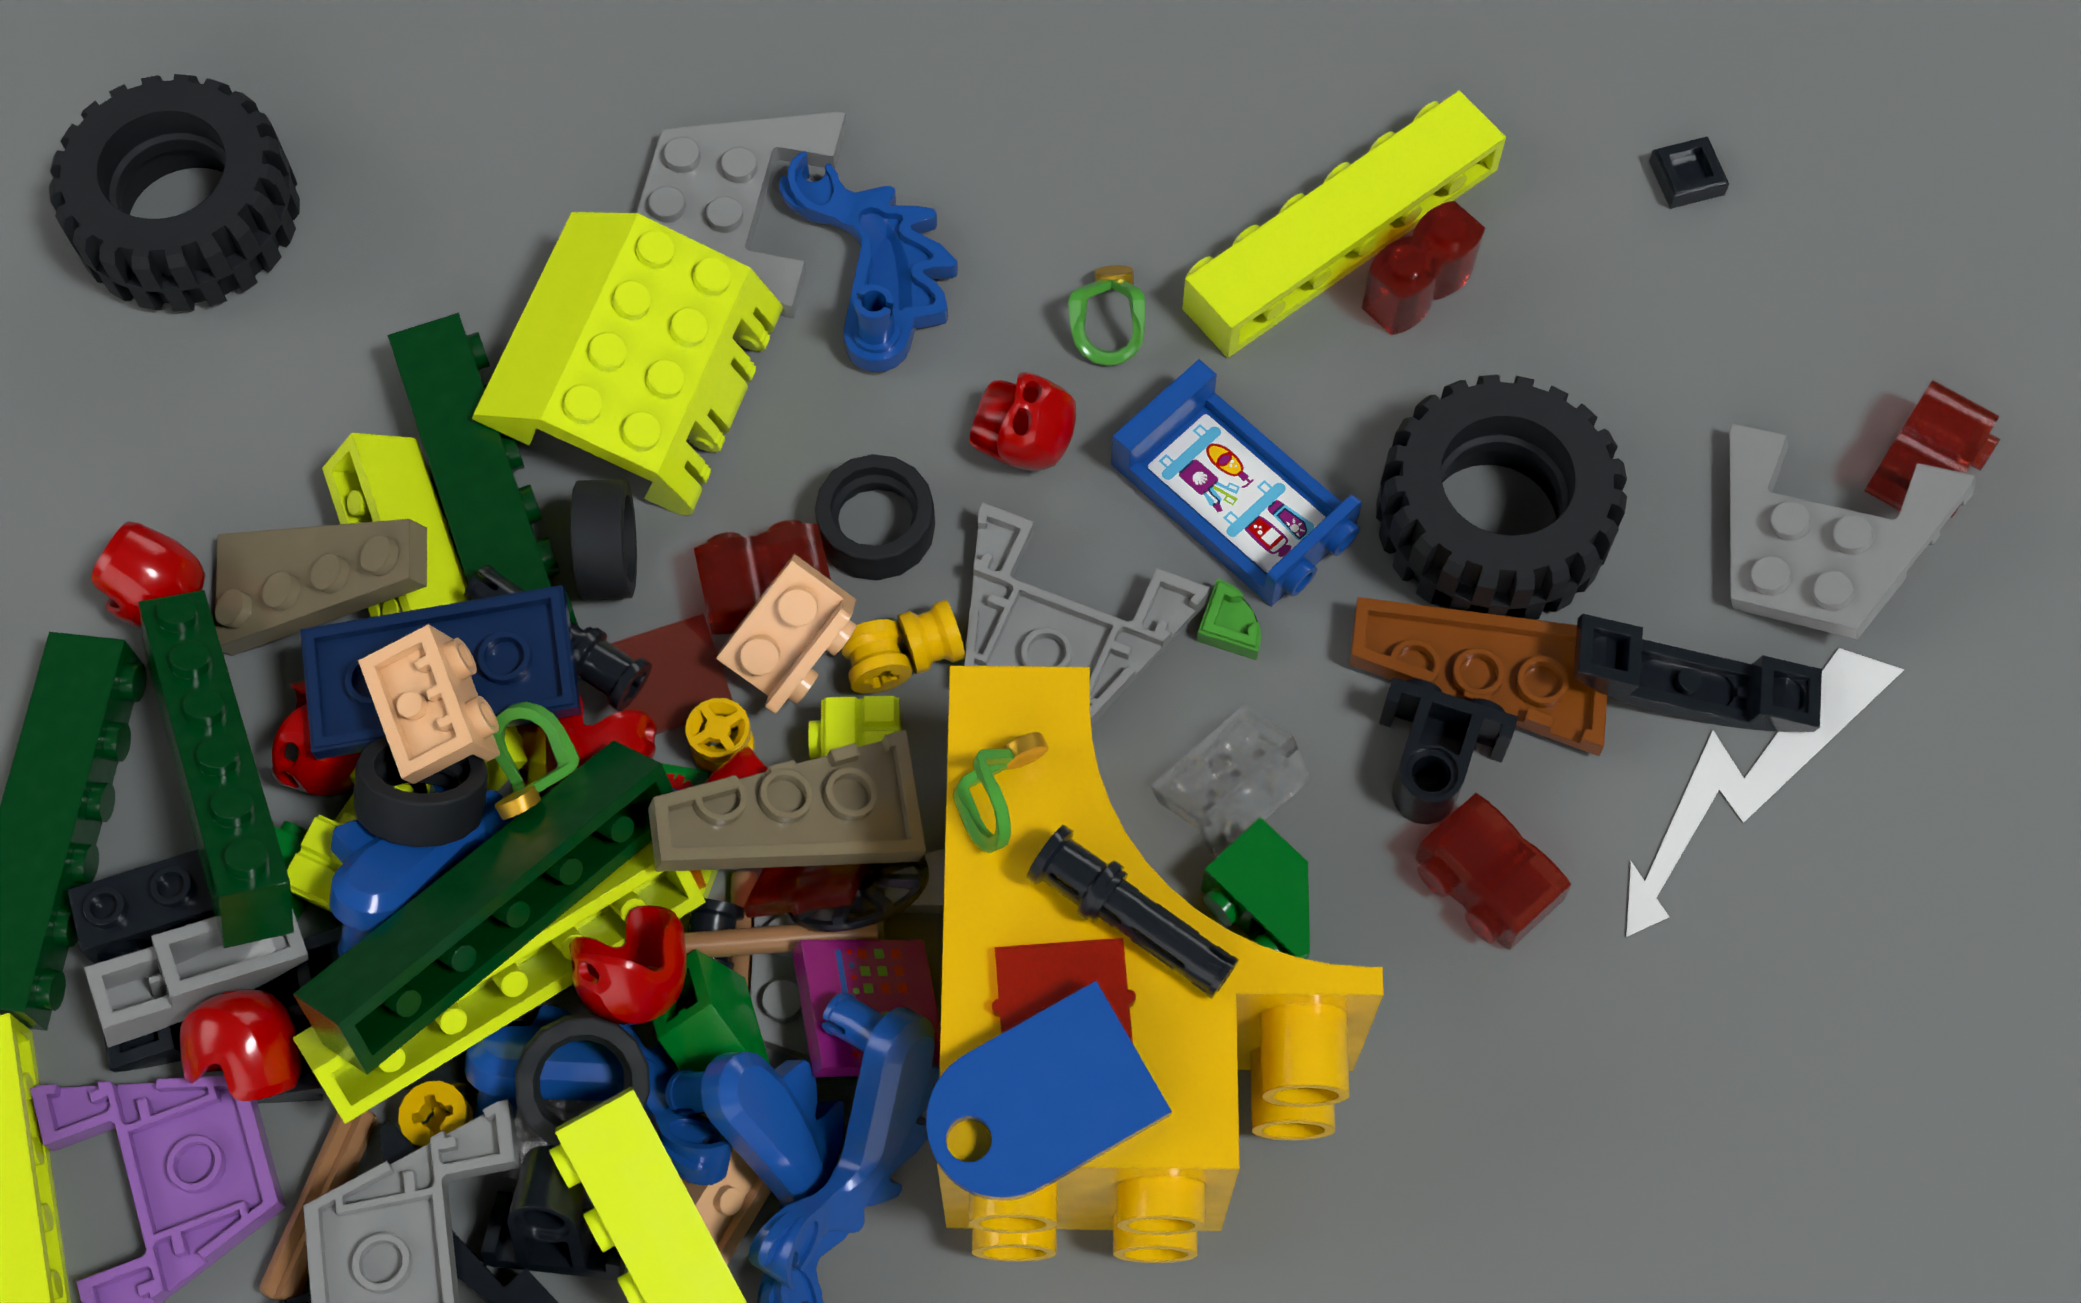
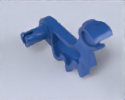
[779,151,958,372]
[329,785,518,957]
[748,992,940,1291]
[464,1005,733,1185]
[666,1051,849,1303]

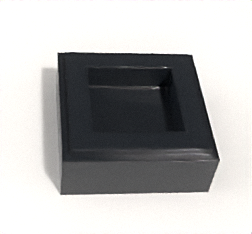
[1649,136,1729,209]

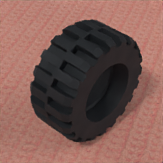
[49,74,300,311]
[1376,374,1627,620]

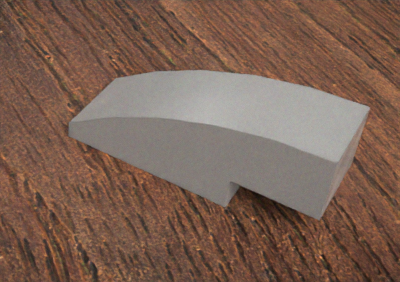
[84,909,308,1048]

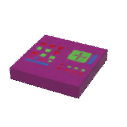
[792,940,941,1077]

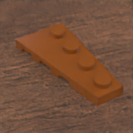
[1349,597,1607,756]

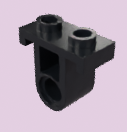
[1379,677,1519,825]
[481,1145,625,1280]

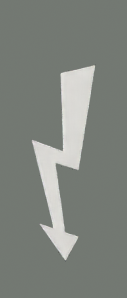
[1626,648,1905,937]

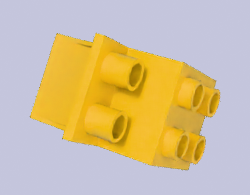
[937,666,1384,1263]

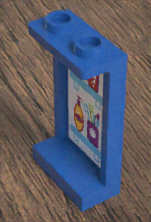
[1111,359,1362,607]

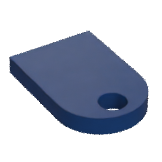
[926,981,1172,1201]

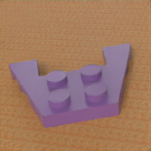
[30,1076,286,1303]

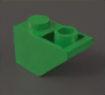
[1201,817,1310,959]
[653,949,770,1072]

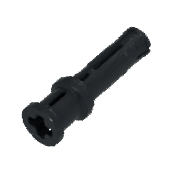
[464,564,652,712]
[1026,825,1239,999]

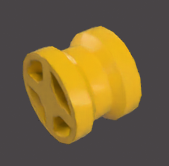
[897,599,965,674]
[841,619,913,694]
[685,698,755,774]
[398,1081,474,1150]

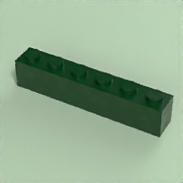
[387,312,579,626]
[138,590,294,948]
[0,632,147,1031]
[293,740,674,1075]

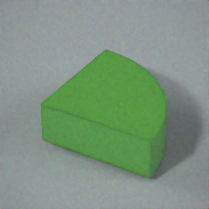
[1197,578,1261,660]

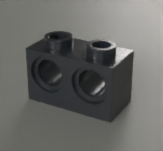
[68,850,216,964]

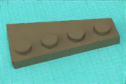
[215,519,427,656]
[648,730,926,872]

